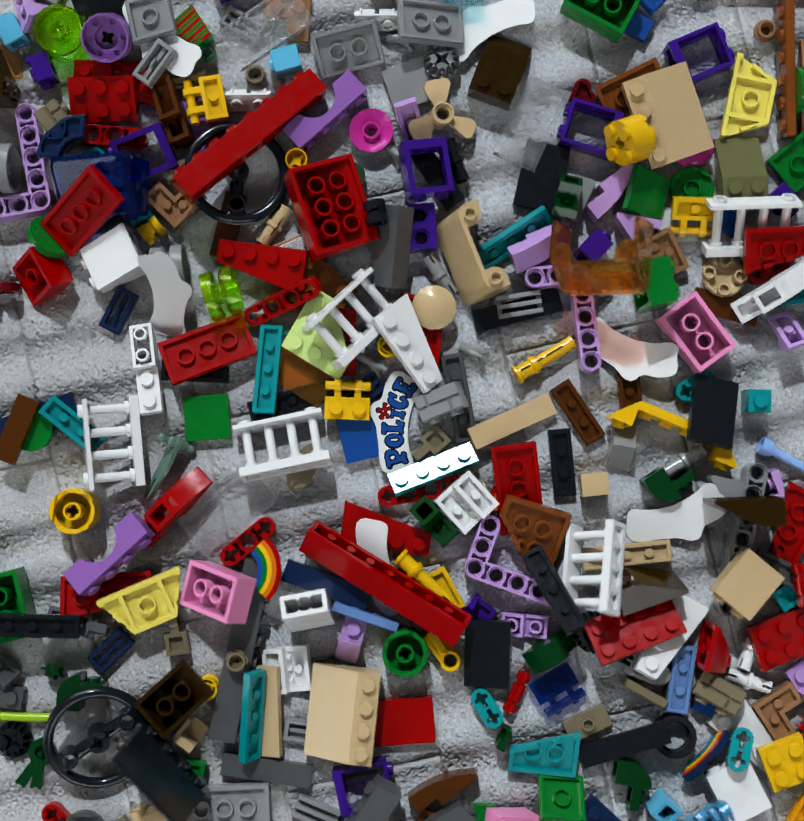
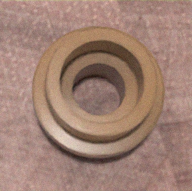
[754,20,777,43]

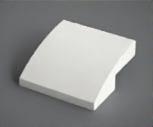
[433,470,499,535]
[261,644,312,694]

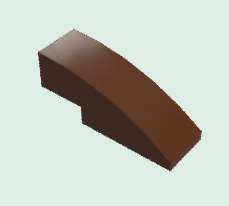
[150,72,195,149]
[408,767,478,813]

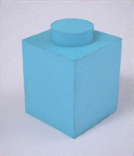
[0,12,31,53]
[268,43,303,79]
[645,787,684,821]

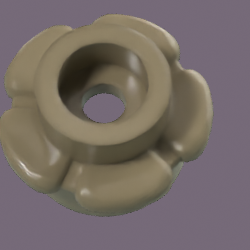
[245,65,267,87]
[226,649,249,672]

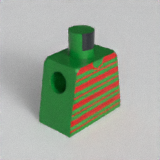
[175,4,216,63]

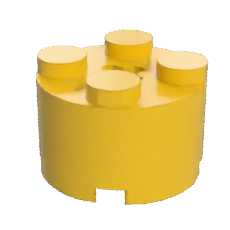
[604,114,656,166]
[49,488,102,534]

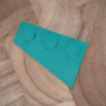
[507,732,581,778]

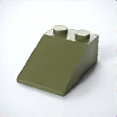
[713,137,769,198]

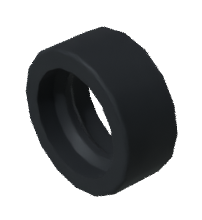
[655,712,697,759]

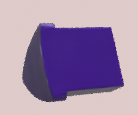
[462,592,497,619]

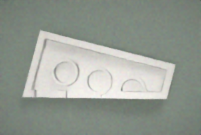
[371,293,443,394]
[633,595,710,680]
[706,699,774,772]

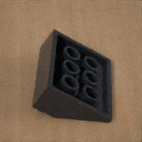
[112,721,208,821]

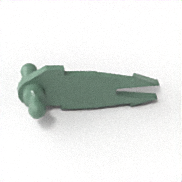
[144,433,195,501]

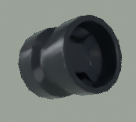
[362,198,389,227]

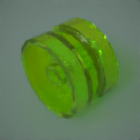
[33,4,86,63]
[199,265,245,322]

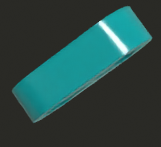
[674,371,715,402]
[471,687,503,728]
[726,727,754,772]

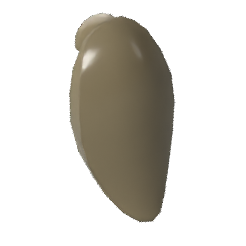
[287,443,316,492]

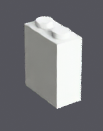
[279,588,335,632]
[702,752,772,821]

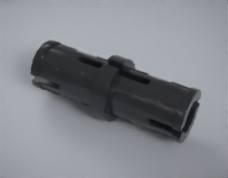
[446,137,470,184]

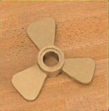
[408,78,476,140]

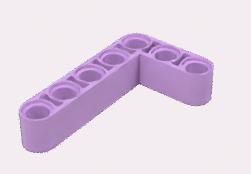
[0,103,57,223]
[523,262,602,373]
[464,514,549,606]

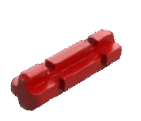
[791,562,804,608]
[502,670,531,714]

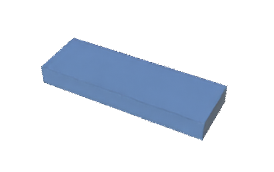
[332,600,399,632]
[664,644,698,715]

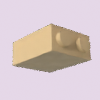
[708,547,785,621]

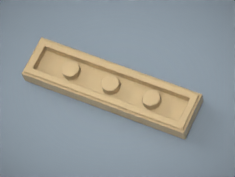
[466,393,557,450]
[581,539,673,571]
[256,665,283,758]

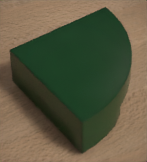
[495,723,512,752]

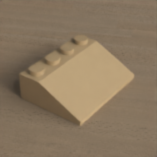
[621,61,714,171]
[304,662,381,767]

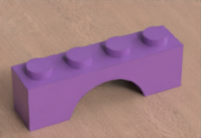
[282,69,367,152]
[63,512,156,596]

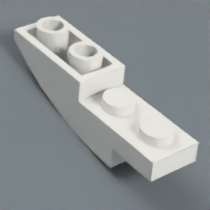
[730,259,804,324]
[129,323,164,416]

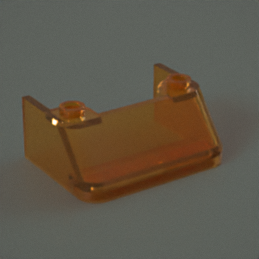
[550,215,653,296]

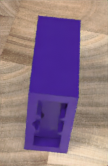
[663,22,735,84]
[556,97,625,161]
[108,122,179,185]
[398,137,455,202]
[332,755,396,818]

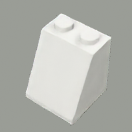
[79,223,145,294]

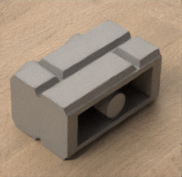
[414,381,469,425]

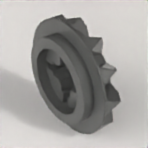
[424,46,459,78]

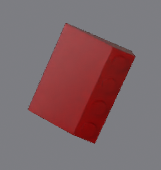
[283,153,380,262]

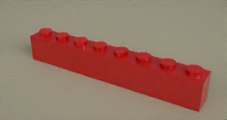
[173,68,327,204]
[299,520,472,647]

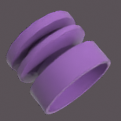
[80,13,133,63]

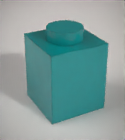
[741,389,772,413]

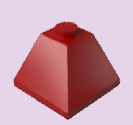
[12,246,74,306]
[695,619,731,674]

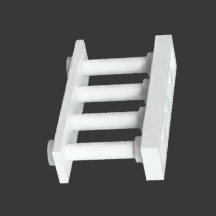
[700,193,803,258]
[301,267,392,369]
[77,395,146,491]
[232,407,333,483]
[562,519,626,617]

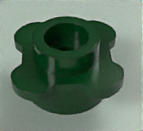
[41,661,65,680]

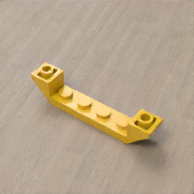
[606,401,737,472]

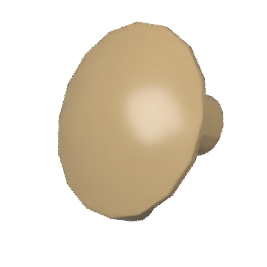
[701,257,747,297]
[412,285,456,330]

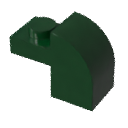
[551,173,583,220]
[639,467,696,502]
[409,495,460,548]
[522,627,577,674]
[56,671,109,712]
[611,757,652,811]

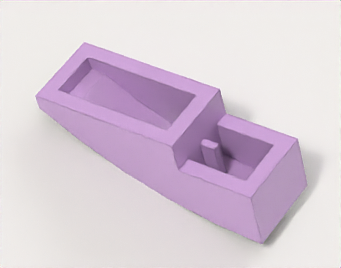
[583,162,637,223]
[507,220,572,274]

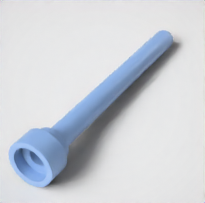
[755,437,804,472]

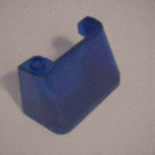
[50,152,149,220]

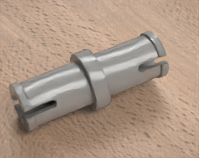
[422,253,458,294]
[661,444,707,478]

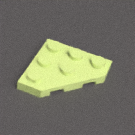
[281,288,351,379]

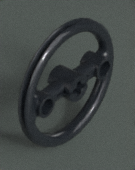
[184,122,289,225]
[43,686,150,789]

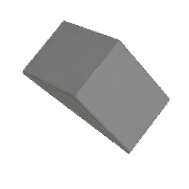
[605,426,636,471]
[705,475,745,497]

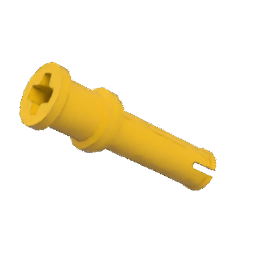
[510,336,577,384]
[392,549,454,602]

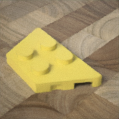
[719,52,777,138]
[96,566,181,635]

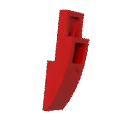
[144,467,213,547]

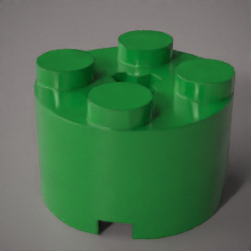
[382,627,428,677]

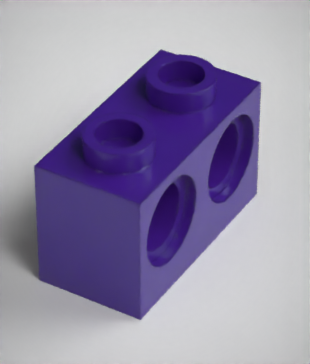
[407,202,438,253]
[572,228,614,269]

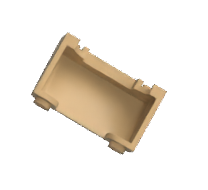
[436,199,511,305]

